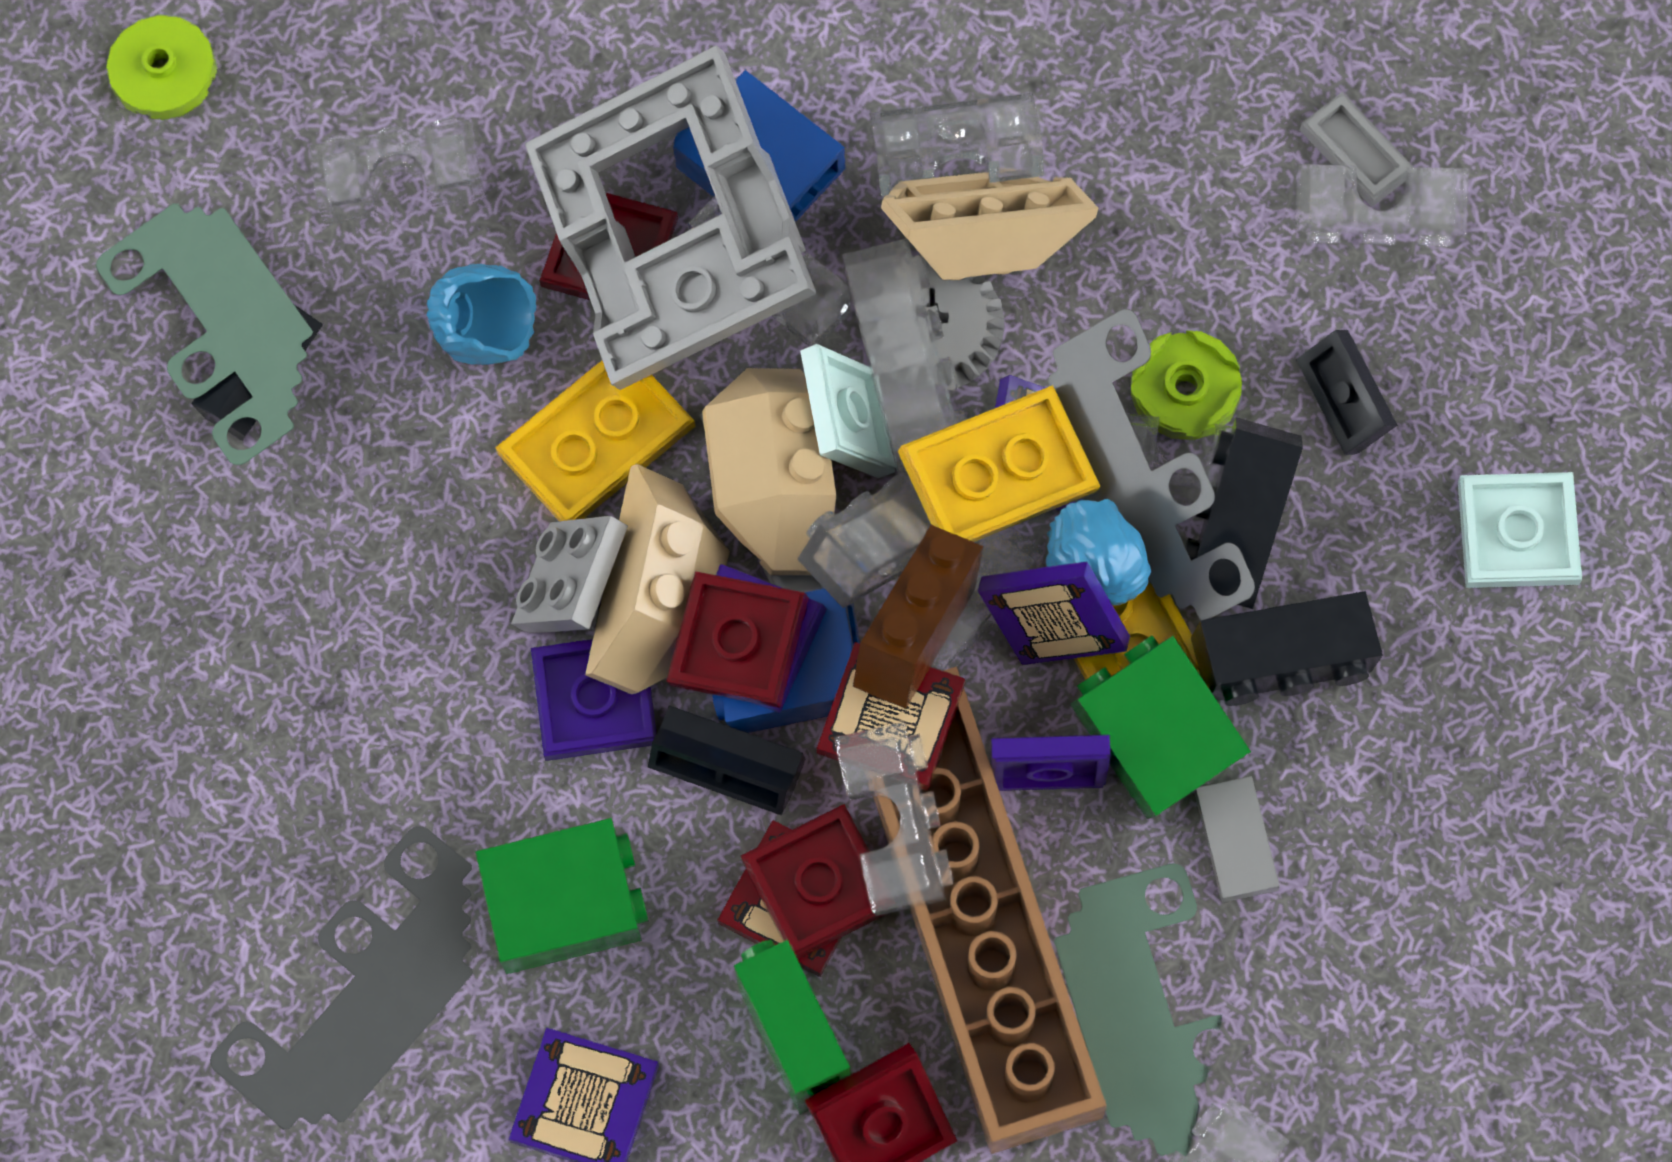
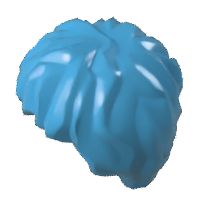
[426,264,537,365]
[1046,499,1151,605]

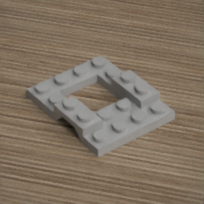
[524,45,817,390]

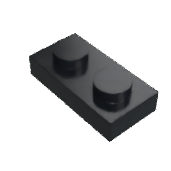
[1296,330,1397,455]

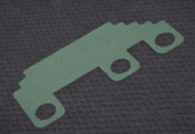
[96,203,313,465]
[1054,863,1270,1162]

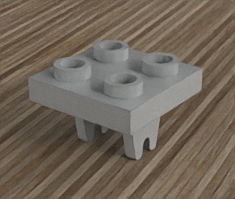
[511,516,628,634]

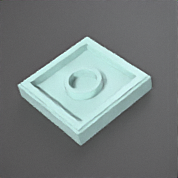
[800,344,896,478]
[1458,472,1582,588]

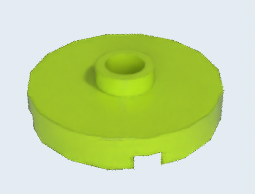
[106,15,217,120]
[1131,330,1242,440]

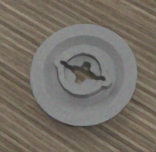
[860,257,1004,392]

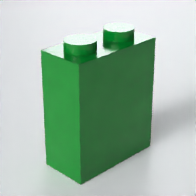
[1070,635,1251,819]
[475,818,649,974]
[733,940,851,1115]

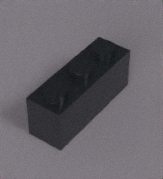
[1185,417,1303,609]
[1191,591,1383,706]

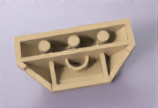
[881,172,1099,280]
[702,368,836,575]
[585,464,730,694]

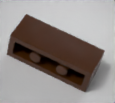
[853,525,984,709]

